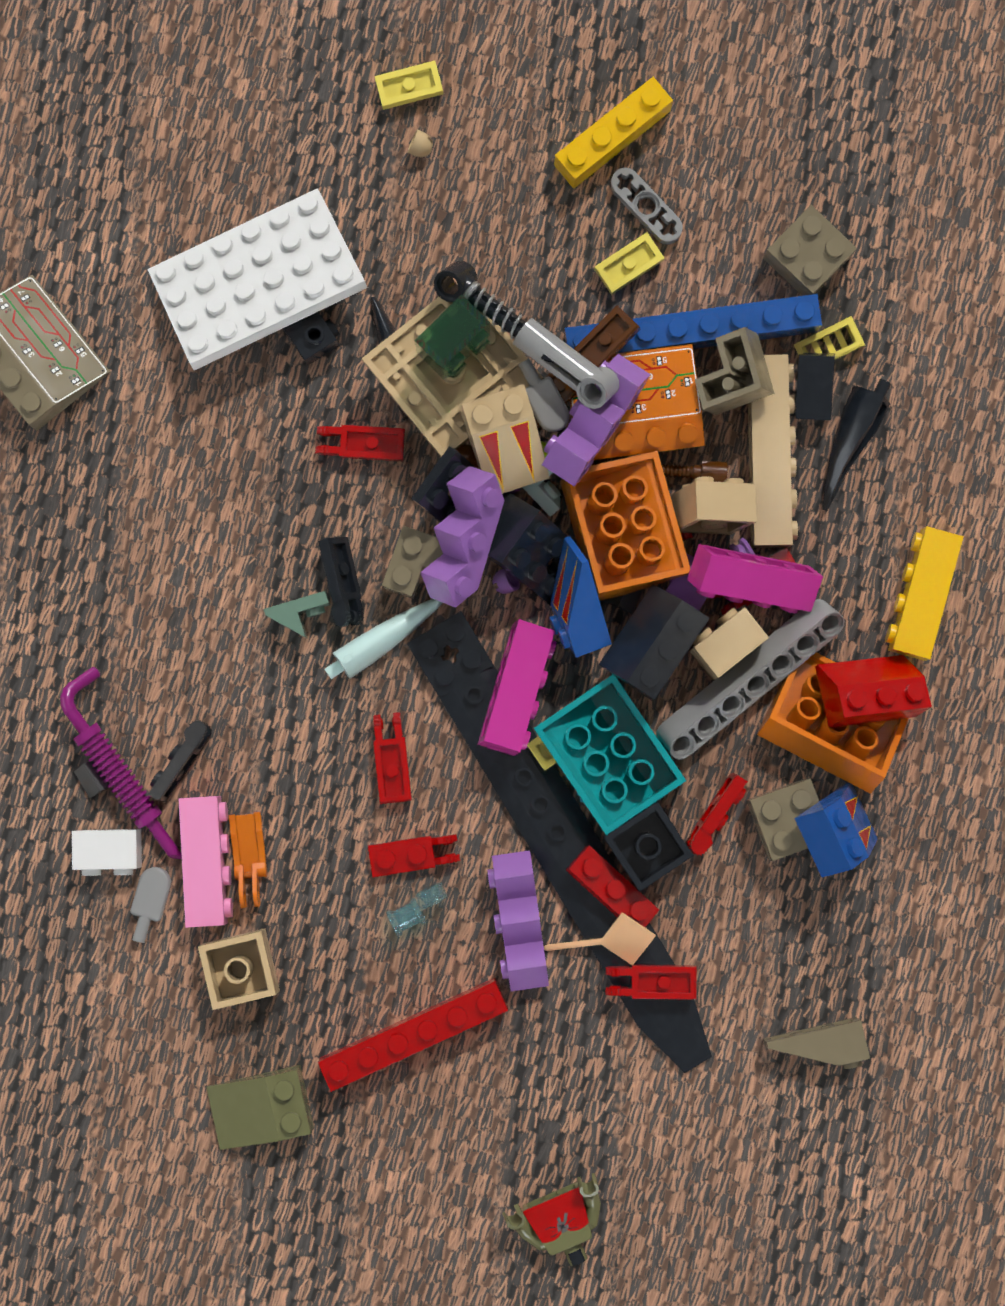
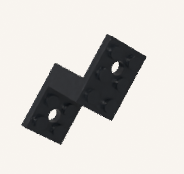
[411,446,578,606]

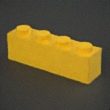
[554,76,673,189]
[885,526,964,661]

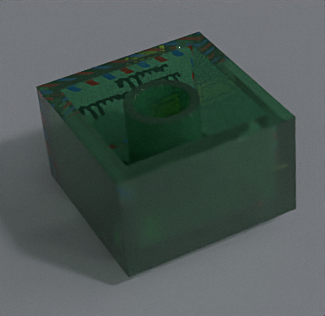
[415,294,490,380]

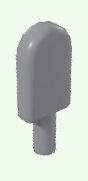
[518,358,569,432]
[130,867,171,943]

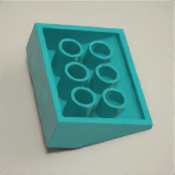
[534,674,686,835]

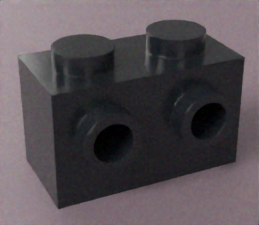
[283,312,340,366]

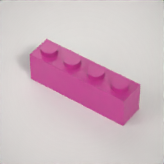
[687,544,823,613]
[477,619,556,756]

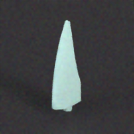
[325,599,442,679]

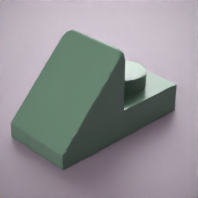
[264,591,331,638]

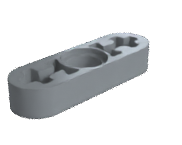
[611,168,683,245]

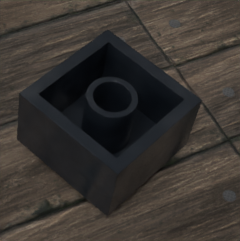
[602,801,694,891]

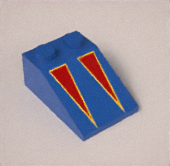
[549,536,612,658]
[794,783,878,878]

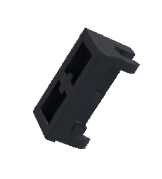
[795,353,835,420]

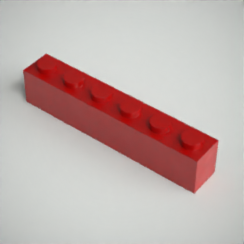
[318,978,508,1092]

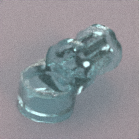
[386,882,448,937]

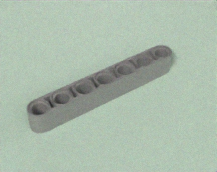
[656,599,844,760]

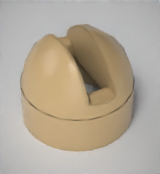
[407,129,433,158]

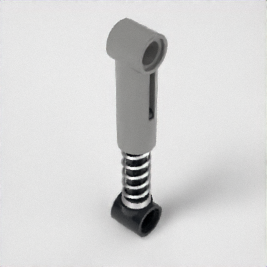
[434,261,619,409]

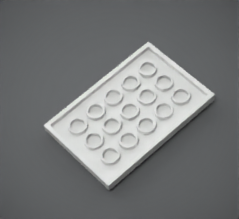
[147,188,367,370]

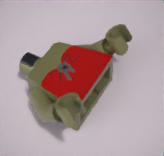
[502,1173,601,1266]

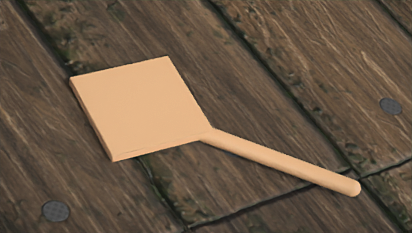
[544,912,656,965]

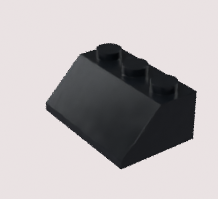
[598,584,709,701]

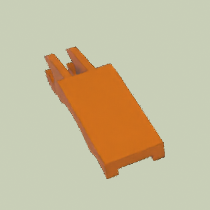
[229,812,268,909]

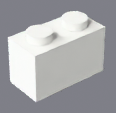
[72,829,142,876]

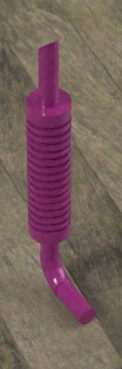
[60,667,182,859]

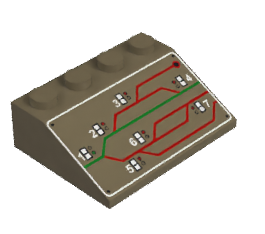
[0,275,111,431]

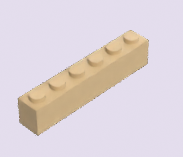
[748,354,798,548]

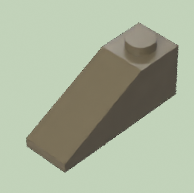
[763,1017,870,1069]

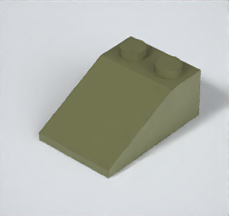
[206,1065,314,1150]

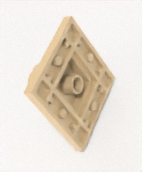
[362,282,543,457]

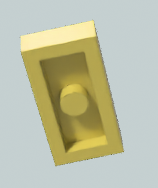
[374,61,443,110]
[594,232,665,295]

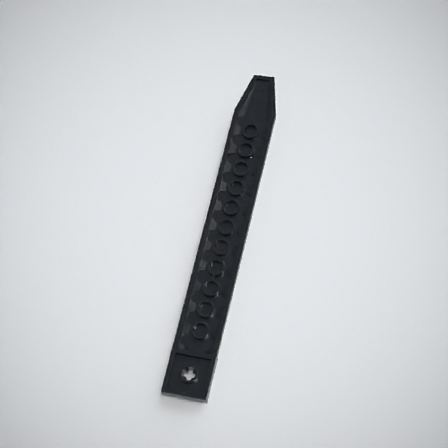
[407,611,712,1073]

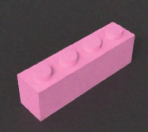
[179,796,233,928]

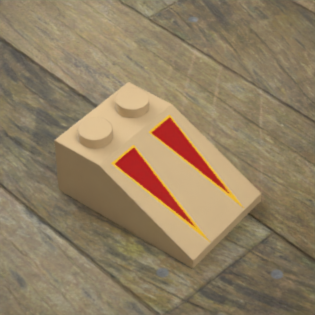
[459,384,550,494]

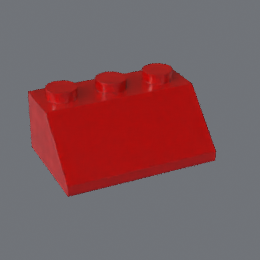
[815,655,932,728]

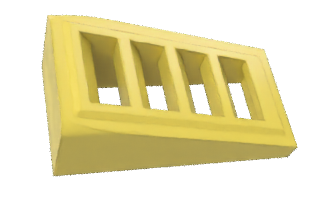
[794,316,866,360]

